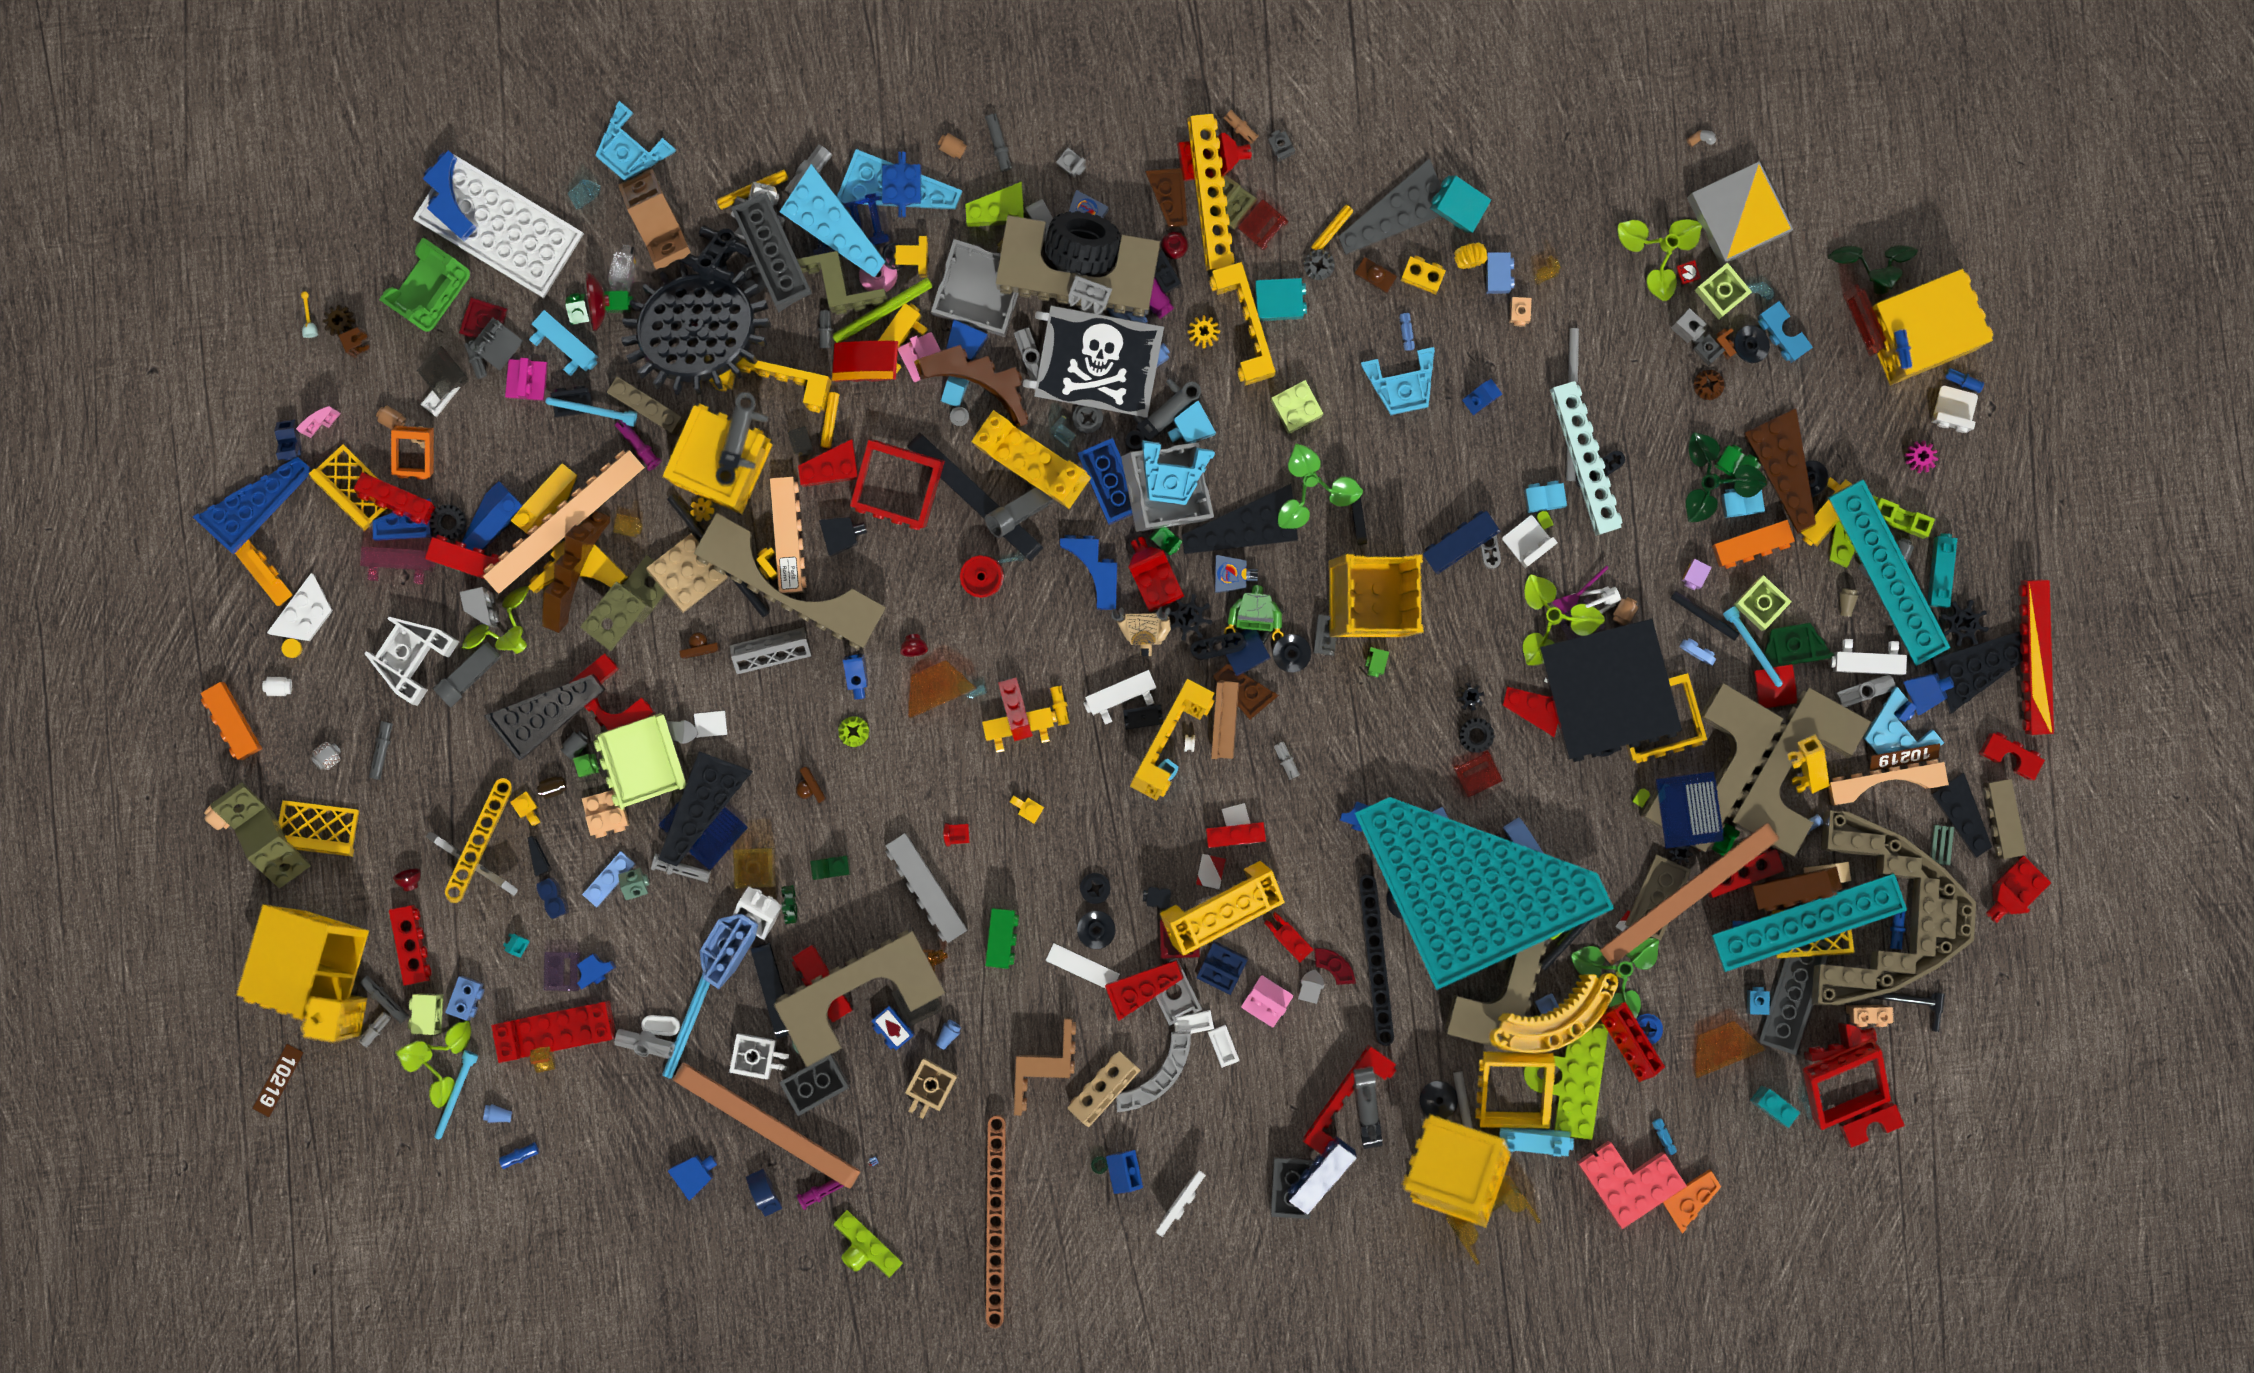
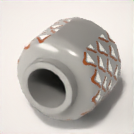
[311,742,341,770]

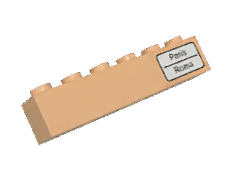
[770,477,807,594]

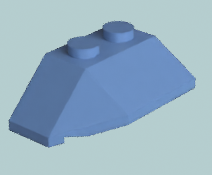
[700,914,758,989]

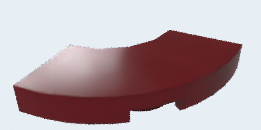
[1314,948,1356,985]

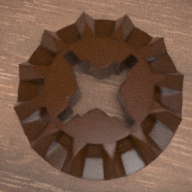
[1694,370,1724,400]

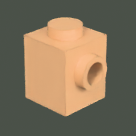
[1509,297,1532,327]

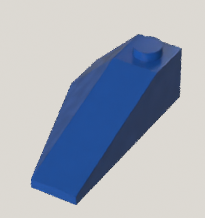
[461,481,523,550]

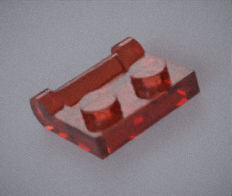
[1238,199,1288,251]
[1453,750,1503,798]

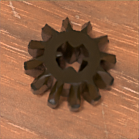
[322,305,356,337]

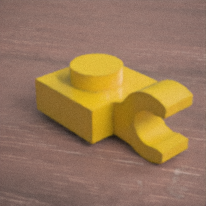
[511,791,540,826]
[1010,795,1044,824]

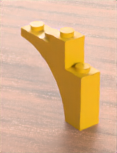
[528,541,629,593]

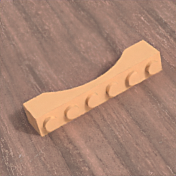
[1828,759,1949,805]

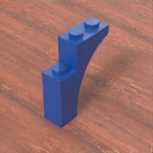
[422,150,477,241]
[1060,535,1117,610]

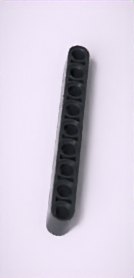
[907,432,1043,562]
[1358,875,1394,1046]

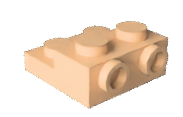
[582,790,630,838]
[1846,1005,1893,1027]

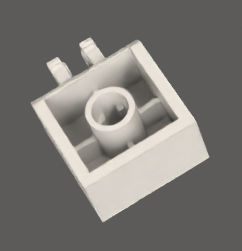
[733,886,782,940]
[730,1033,789,1079]

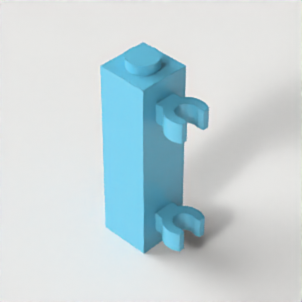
[529,310,599,376]
[1500,1128,1574,1157]

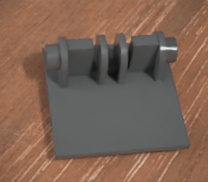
[469,318,523,371]

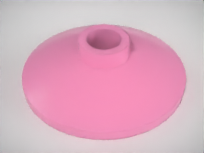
[859,258,897,292]

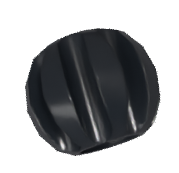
[1456,682,1485,711]

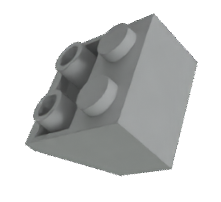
[460,587,499,628]

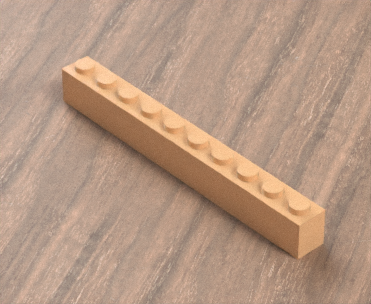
[482,450,645,594]

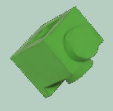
[1365,647,1389,677]
[573,753,600,777]

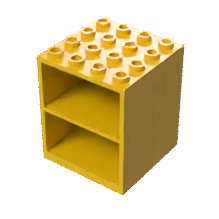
[1861,269,1993,385]
[237,905,369,1021]

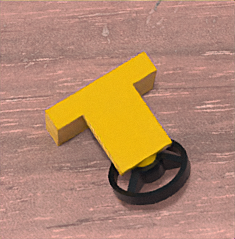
[882,236,928,277]

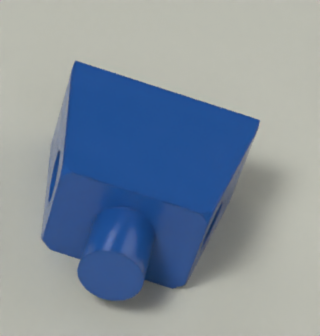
[946,320,988,362]
[843,653,868,699]
[1904,673,1954,716]
[668,1155,718,1200]

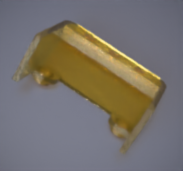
[1445,1174,1541,1265]

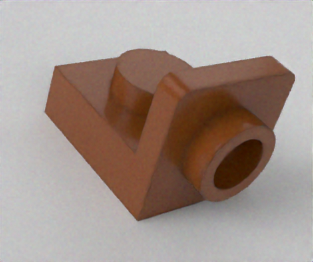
[1715,328,1737,360]

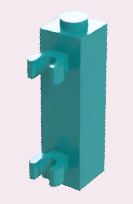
[1927,533,1958,608]

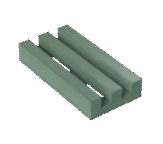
[1930,825,1954,865]

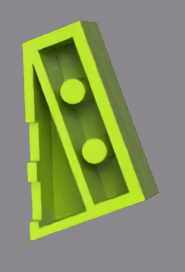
[965,182,1024,227]

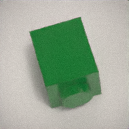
[605,291,634,313]

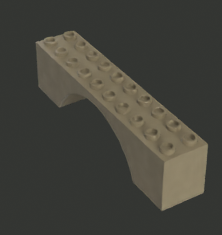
[694,513,886,650]

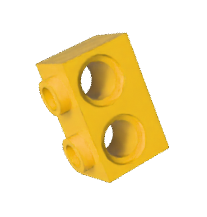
[1400,256,1446,295]

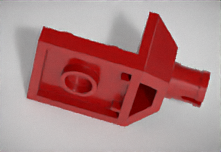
[1177,133,1252,181]
[1128,537,1184,612]
[1986,855,2051,924]
[1804,1023,1877,1062]

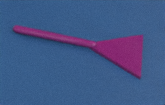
[1552,566,1608,622]

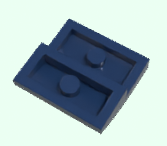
[1221,629,1271,676]
[1196,941,1248,995]

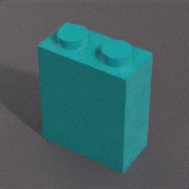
[1430,175,1491,233]
[1255,278,1307,321]
[1750,1086,1800,1128]

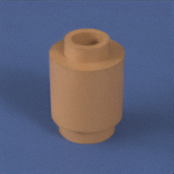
[938,133,967,159]
[376,405,406,430]
[1612,597,1639,626]

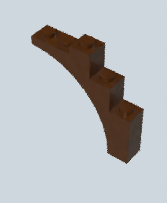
[914,345,1028,428]
[542,511,610,633]

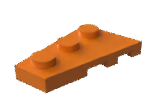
[1662,1169,1721,1234]

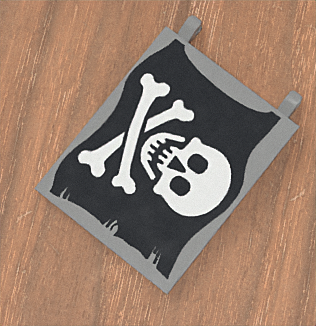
[1023,306,1164,417]

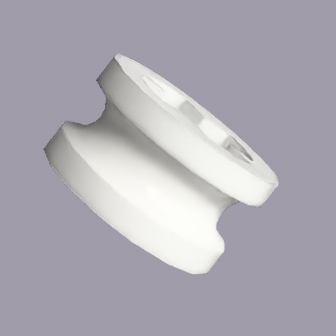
[1184,735,1195,752]

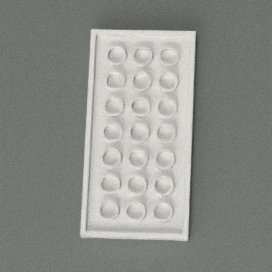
[413,154,584,298]

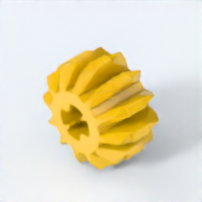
[1454,243,1487,269]
[1188,315,1220,349]

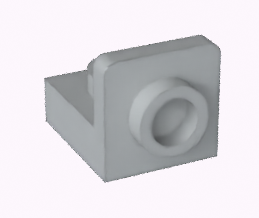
[1056,148,1086,177]

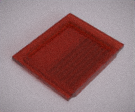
[1843,284,1886,357]

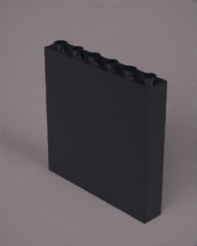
[1539,619,1682,762]

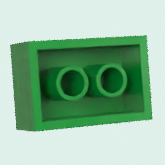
[985,908,1019,969]

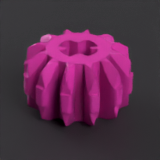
[1905,441,1938,473]

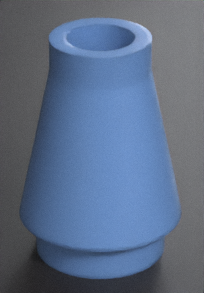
[935,1020,961,1050]
[483,1104,512,1123]

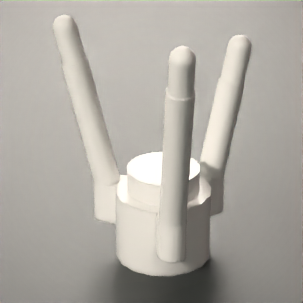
[1571,586,1621,614]

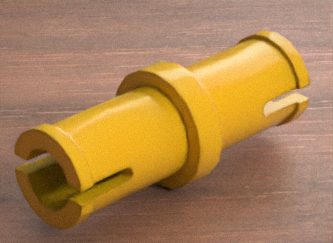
[1050,686,1070,726]

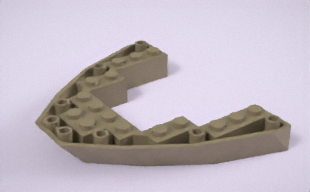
[1812,810,1976,1005]

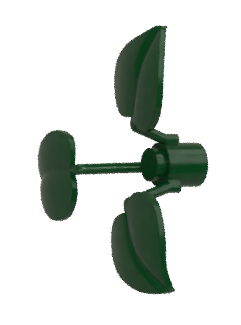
[1828,245,1918,294]
[1686,432,1767,522]

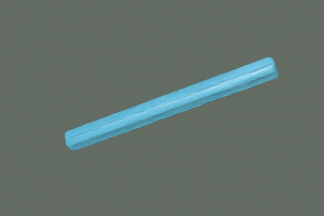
[662,975,710,1078]

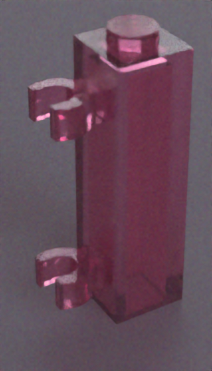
[360,547,437,584]

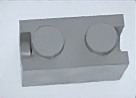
[1671,308,1706,343]

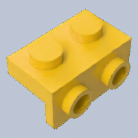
[756,548,778,581]

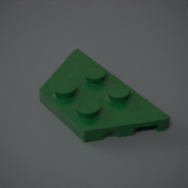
[1760,623,1834,670]

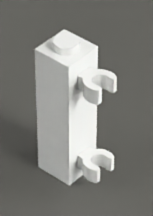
[1830,639,1907,675]
[1084,670,1156,725]

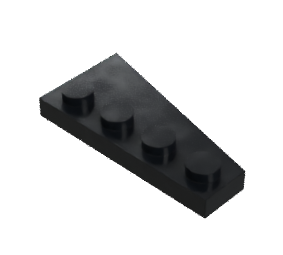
[1931,773,1992,858]

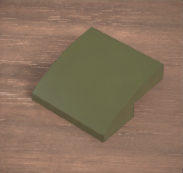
[1209,175,1257,230]

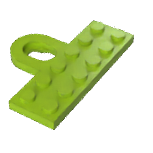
[1523,1023,1608,1140]

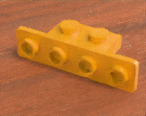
[235,539,293,606]

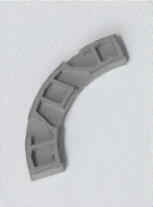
[426,832,518,896]
[1116,1031,1191,1112]

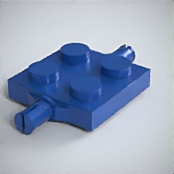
[882,152,921,218]

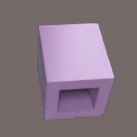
[1681,559,1712,590]

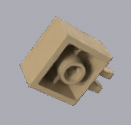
[905,1058,958,1119]

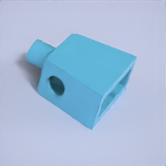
[1167,401,1216,444]

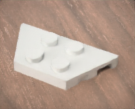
[267,573,333,641]
[1156,1171,1206,1236]

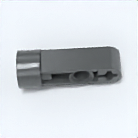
[985,488,1054,538]
[432,642,501,708]

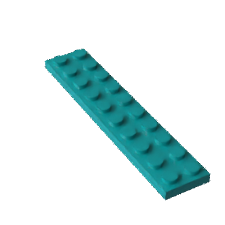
[1828,479,1950,666]
[1711,874,1907,972]

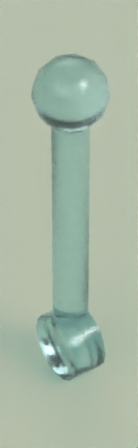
[997,554,1025,564]

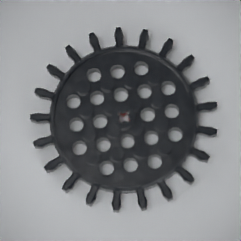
[621,263,771,395]

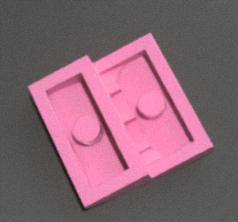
[296,406,341,438]

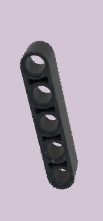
[751,943,790,1039]

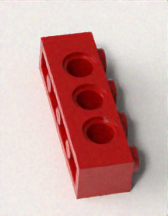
[1708,847,1785,898]
[389,905,432,986]

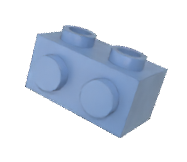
[445,976,485,1021]

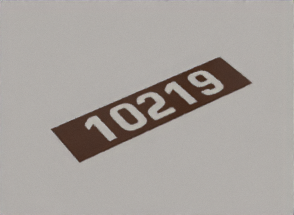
[1870,743,1940,771]
[252,1044,304,1117]

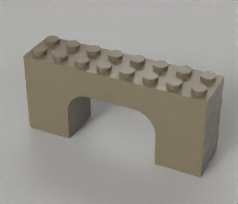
[996,215,1160,317]
[1640,683,1783,852]
[1730,688,1871,859]
[774,930,945,1067]
[1444,941,1547,1052]

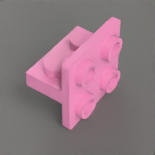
[898,332,941,382]
[1241,975,1293,1027]

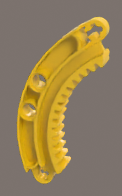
[1489,973,1618,1053]

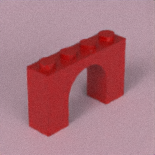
[569,653,656,731]

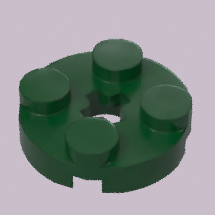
[781,885,797,924]

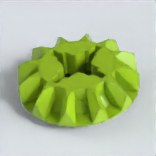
[838,716,869,747]

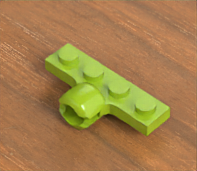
[833,1210,903,1278]

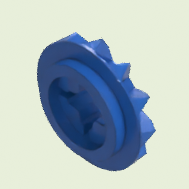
[1636,1014,1663,1044]

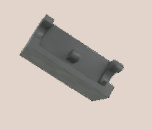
[1313,614,1336,656]

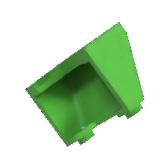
[379,238,470,332]

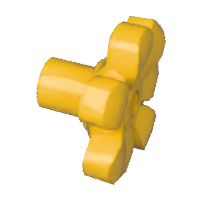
[690,498,715,522]

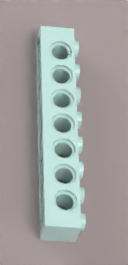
[1550,381,1622,536]

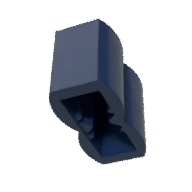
[537,878,569,919]

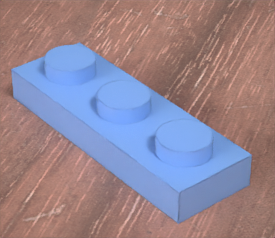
[582,851,635,907]

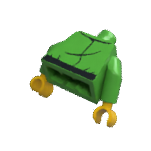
[1224,585,1284,641]

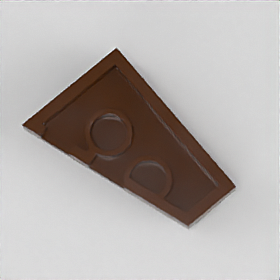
[1145,168,1188,227]
[1213,664,1279,720]

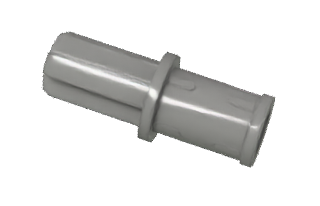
[1274,742,1300,780]
[358,1012,391,1047]

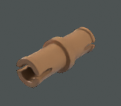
[1223,109,1259,145]

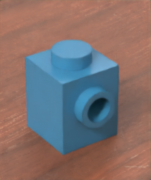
[1747,987,1770,1015]

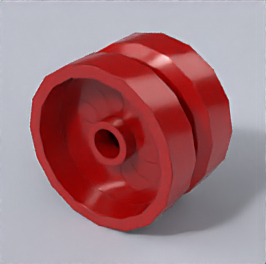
[960,555,1004,598]

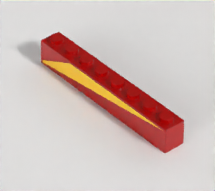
[2018,579,2054,735]

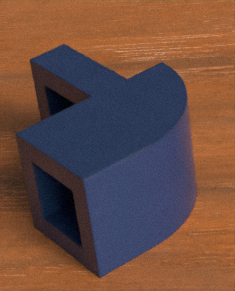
[274,420,301,460]
[746,1169,783,1217]

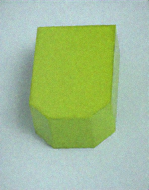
[1536,511,1554,530]
[1632,789,1650,808]

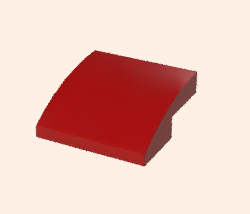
[1753,664,1797,708]

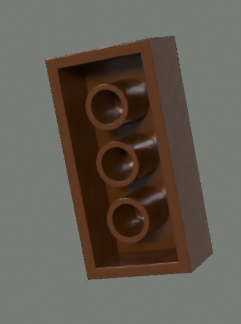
[1753,866,1842,911]

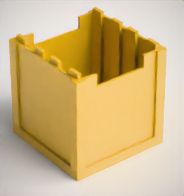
[663,404,773,514]
[1329,554,1423,637]
[1402,1115,1511,1228]

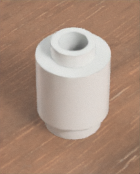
[263,677,292,696]

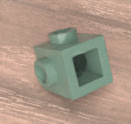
[618,868,650,900]

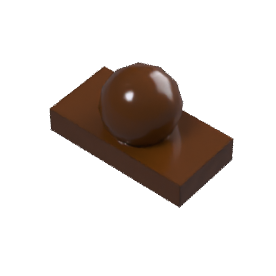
[1354,257,1397,294]
[679,632,720,659]
[796,767,826,803]

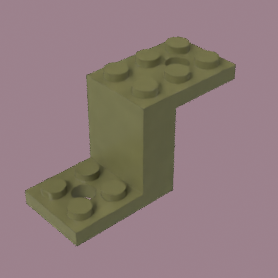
[797,251,888,315]
[580,555,666,651]
[210,782,311,889]

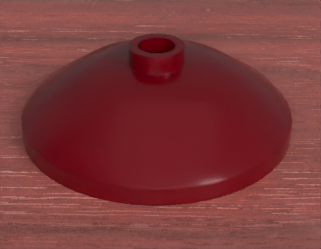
[586,273,609,331]

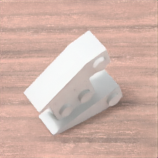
[365,617,460,706]

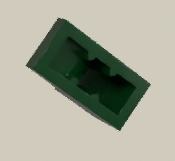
[810,856,851,880]

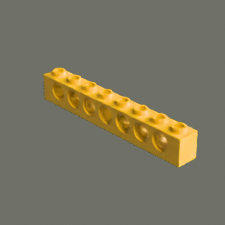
[1187,114,1234,271]

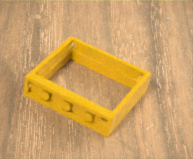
[1626,673,1707,763]
[1475,1052,1555,1128]

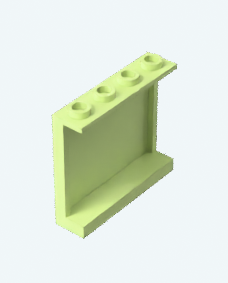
[593,713,686,810]

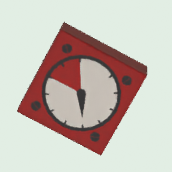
[1676,260,1701,285]

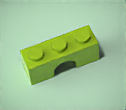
[1876,498,1935,539]

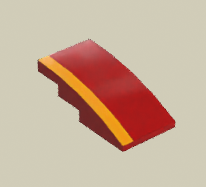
[832,341,898,382]

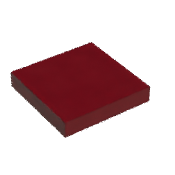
[459,297,508,339]

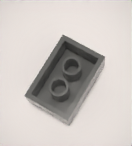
[779,1053,851,1116]
[1270,1156,1313,1219]

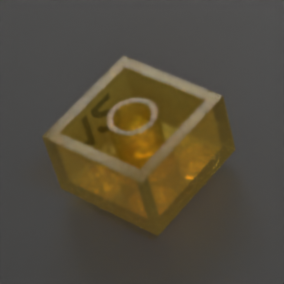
[733,848,776,889]

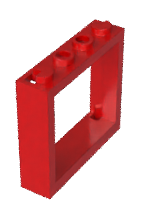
[850,439,945,530]
[1802,1039,1891,1130]

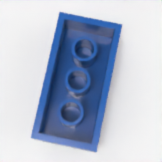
[1077,438,1133,525]

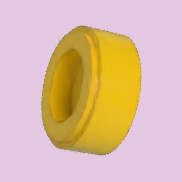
[282,639,302,658]

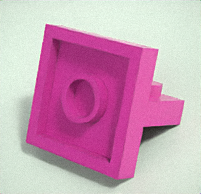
[505,358,548,401]

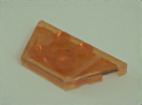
[908,660,977,718]
[1695,1021,1765,1078]

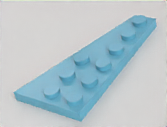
[837,149,962,210]
[779,164,886,278]

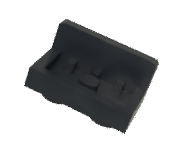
[550,385,593,418]

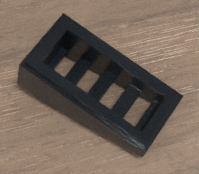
[528,836,552,877]

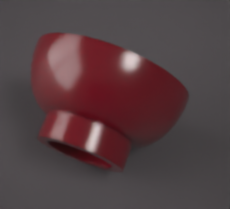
[1161,232,1188,259]
[900,634,928,657]
[393,868,421,891]

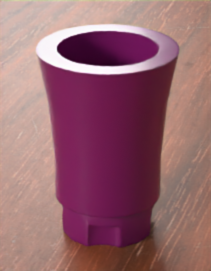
[1150,277,1174,319]

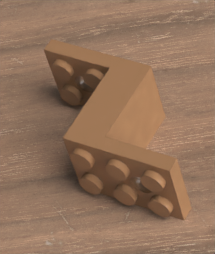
[618,169,691,269]
[1014,1017,1076,1115]

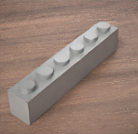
[885,833,968,943]

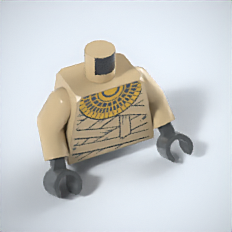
[1111,607,1171,656]

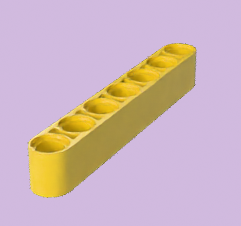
[445,778,512,903]

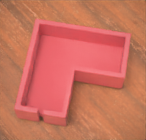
[1577,1141,1686,1229]

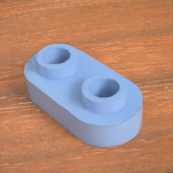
[1679,638,1716,666]

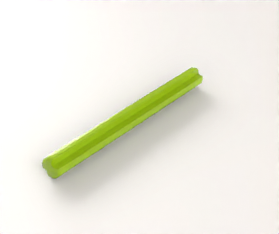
[833,278,932,343]

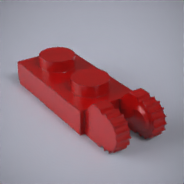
[1264,912,1314,963]

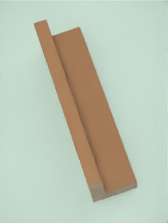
[1211,680,1239,759]

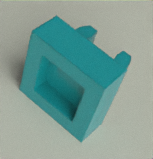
[503,933,530,958]

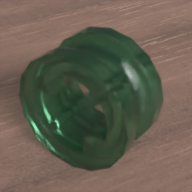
[1091,1156,1108,1174]

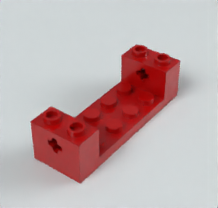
[491,1000,616,1063]
[1302,1044,1397,1155]

